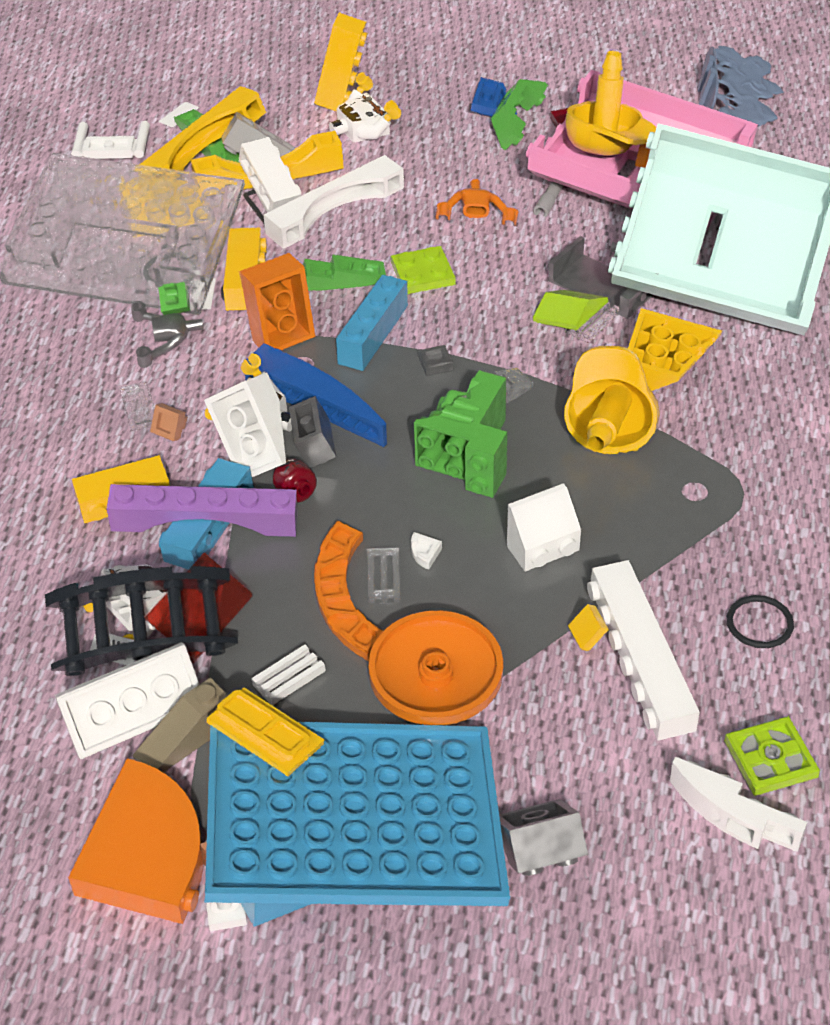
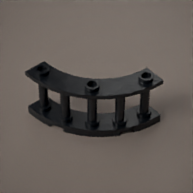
[45,566,238,676]

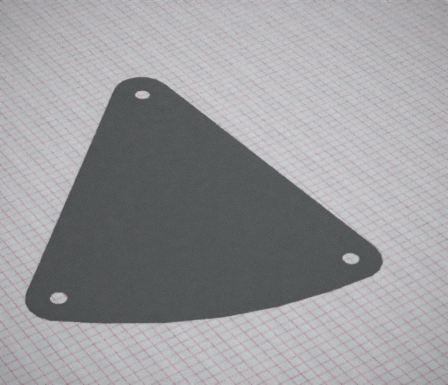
[191,336,744,831]

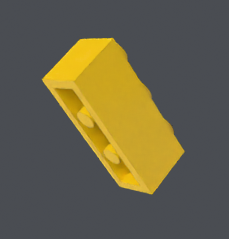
[71,455,170,523]

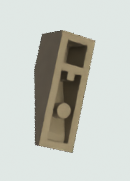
[133,678,228,773]

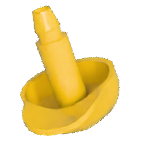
[566,51,656,156]
[565,346,660,454]

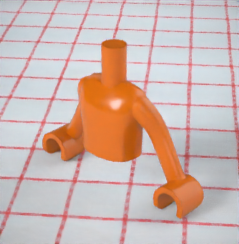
[435,179,518,226]

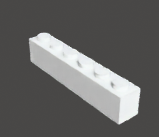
[587,560,700,741]

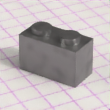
[289,396,336,468]

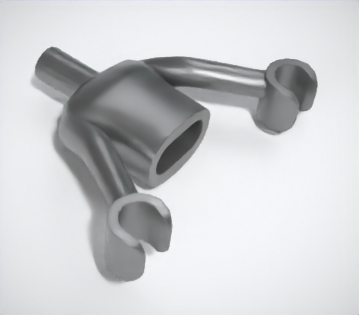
[131,301,203,368]

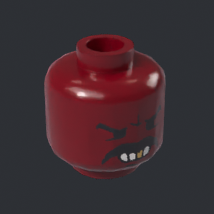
[273,458,317,503]

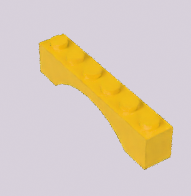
[132,86,267,186]
[191,130,344,198]

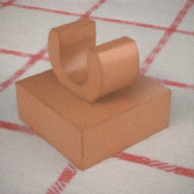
[150,403,188,441]

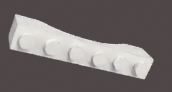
[263,155,404,249]

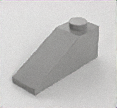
[222,112,296,157]

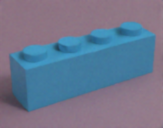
[336,275,408,371]
[159,458,254,570]

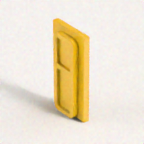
[207,687,324,776]

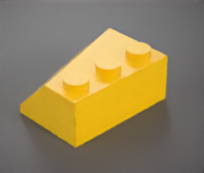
[628,308,722,391]

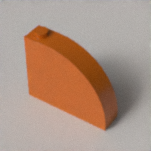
[68,758,204,924]

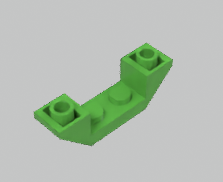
[491,79,548,150]

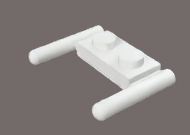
[71,121,150,159]

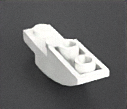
[670,757,807,852]

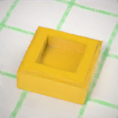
[568,604,609,651]

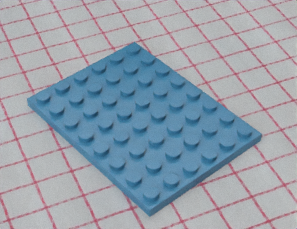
[205,722,510,906]

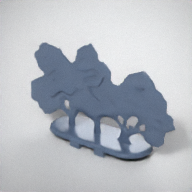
[697,45,784,126]

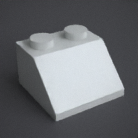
[507,483,581,571]

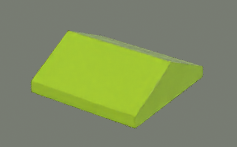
[533,290,608,330]

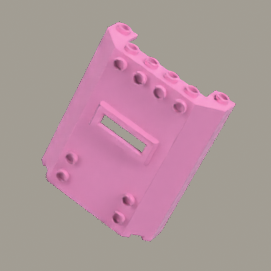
[526,70,758,233]

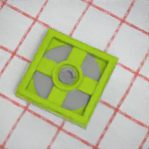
[724,716,820,796]

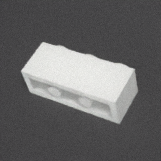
[239,137,301,213]

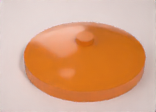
[369,611,503,725]

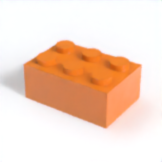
[239,253,316,350]

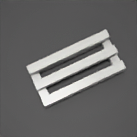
[252,645,326,706]

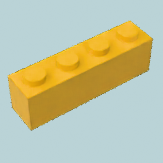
[314,12,368,111]
[223,227,267,311]

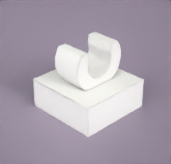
[206,903,247,931]

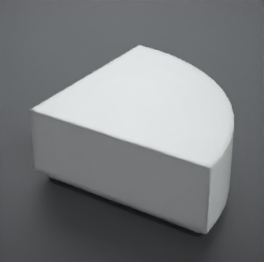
[411,532,442,570]

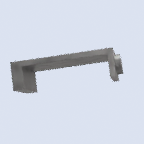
[548,236,659,319]

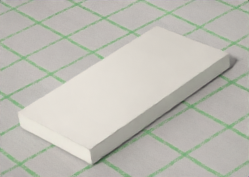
[54,642,199,760]

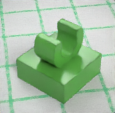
[158,282,191,315]

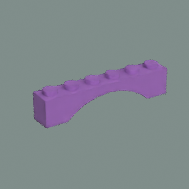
[107,484,298,537]

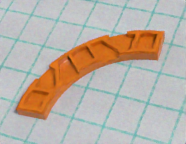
[314,521,383,662]

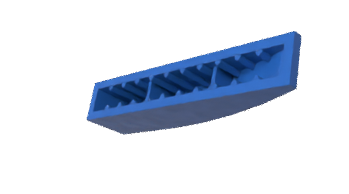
[245,343,387,447]

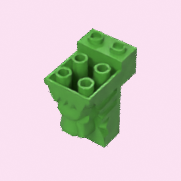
[414,370,507,498]

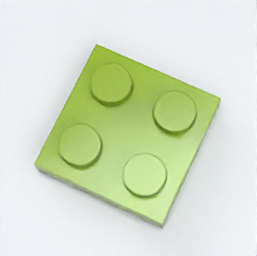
[391,246,456,294]

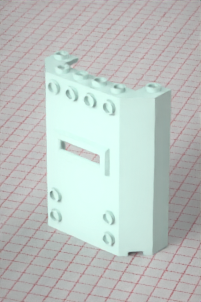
[608,123,830,336]

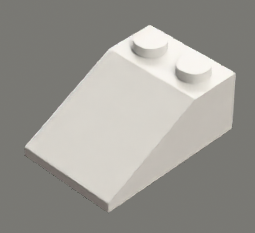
[204,373,286,477]

